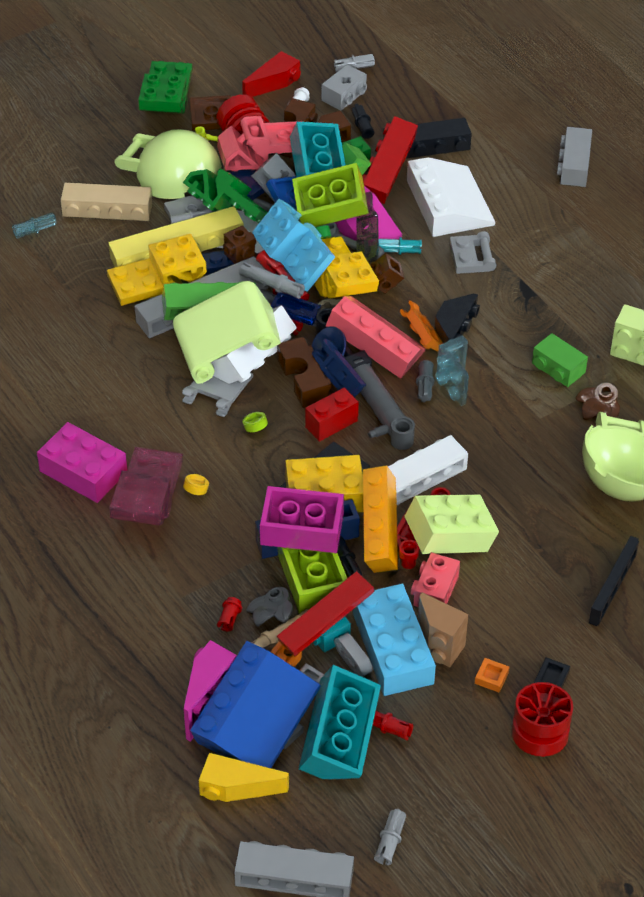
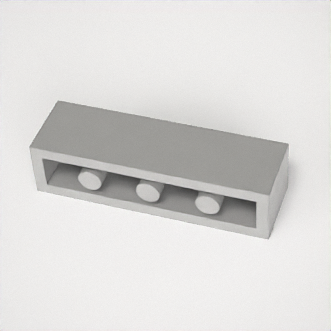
[235,841,354,897]

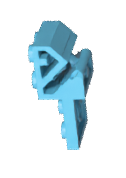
[252,199,335,292]

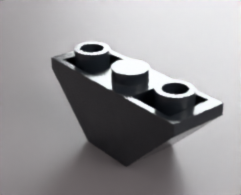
[435,293,480,355]

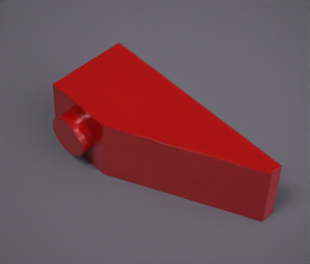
[242,51,301,97]

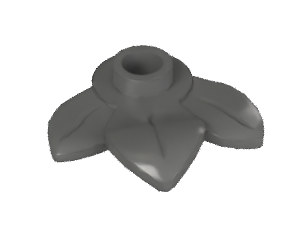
[246,587,293,627]

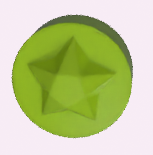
[243,412,268,432]

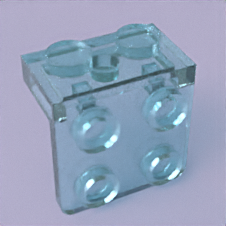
[435,335,469,406]

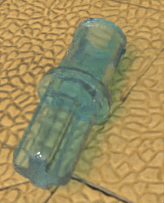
[12,213,57,239]

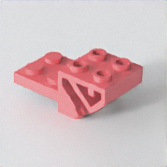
[217,116,302,171]

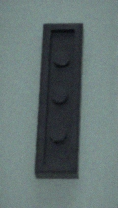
[589,536,639,626]

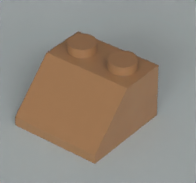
[418,592,468,667]

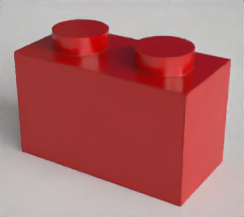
[305,387,359,442]

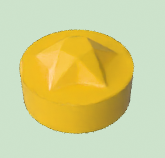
[183,474,209,495]

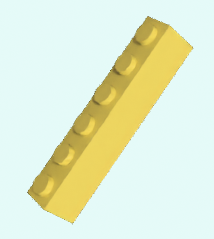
[108,206,244,267]

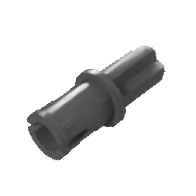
[416,360,435,402]

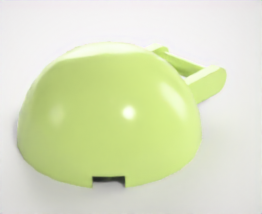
[115,129,222,199]
[582,412,644,502]

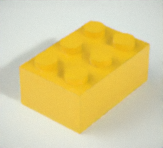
[285,455,364,512]

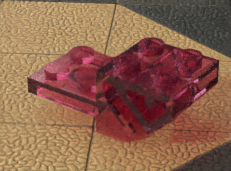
[109,447,183,525]

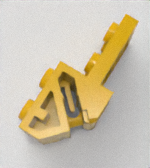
[107,233,207,306]
[315,237,379,298]

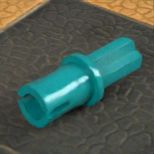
[377,237,422,255]

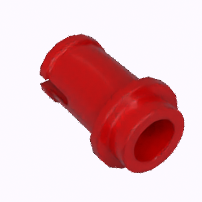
[217,597,242,632]

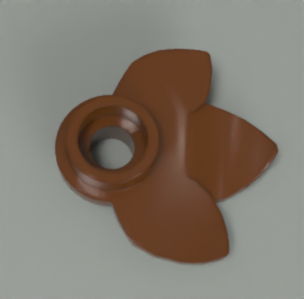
[576,383,620,420]

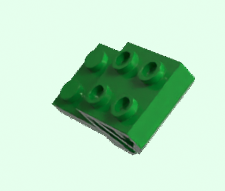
[138,61,193,114]
[183,168,268,223]

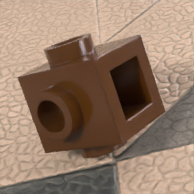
[223,225,256,264]
[370,253,404,294]

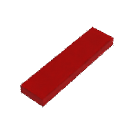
[277,571,375,657]

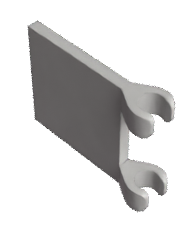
[182,372,253,417]

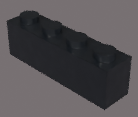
[383,118,472,159]

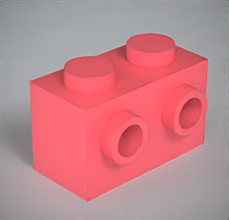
[411,552,460,608]

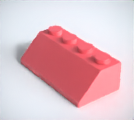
[326,296,426,379]

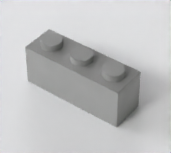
[557,127,592,187]

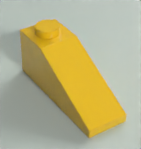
[199,753,289,802]

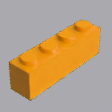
[363,466,398,573]

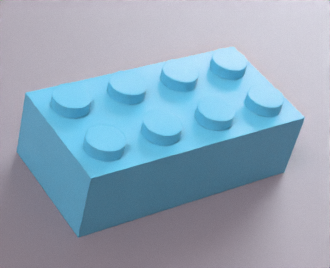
[353,584,436,696]

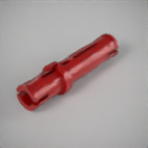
[256,250,310,305]

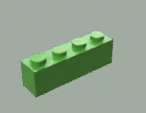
[162,281,256,320]

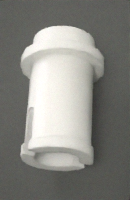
[287,87,310,105]

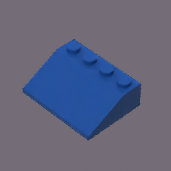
[190,641,321,768]

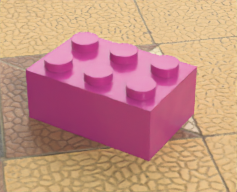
[37,422,128,503]
[260,486,344,553]

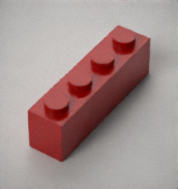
[362,116,418,204]

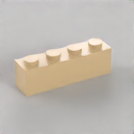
[61,183,152,221]

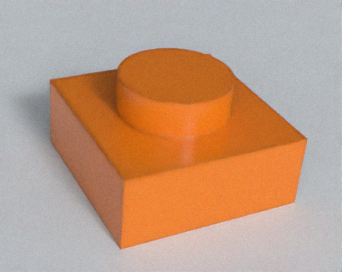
[474,658,510,693]

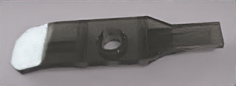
[356,191,379,263]

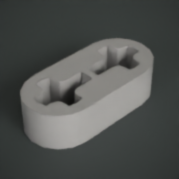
[334,633,373,677]

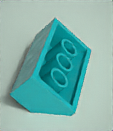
[299,665,381,779]

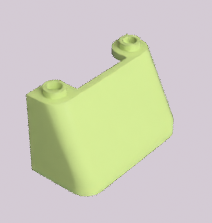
[173,281,281,384]

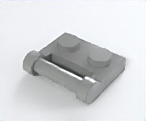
[450,231,496,274]

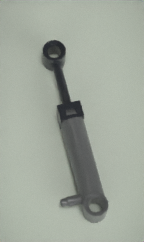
[316,308,415,450]

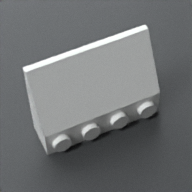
[407,157,495,237]

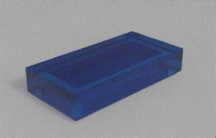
[271,292,321,326]

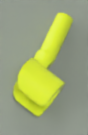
[195,127,218,142]

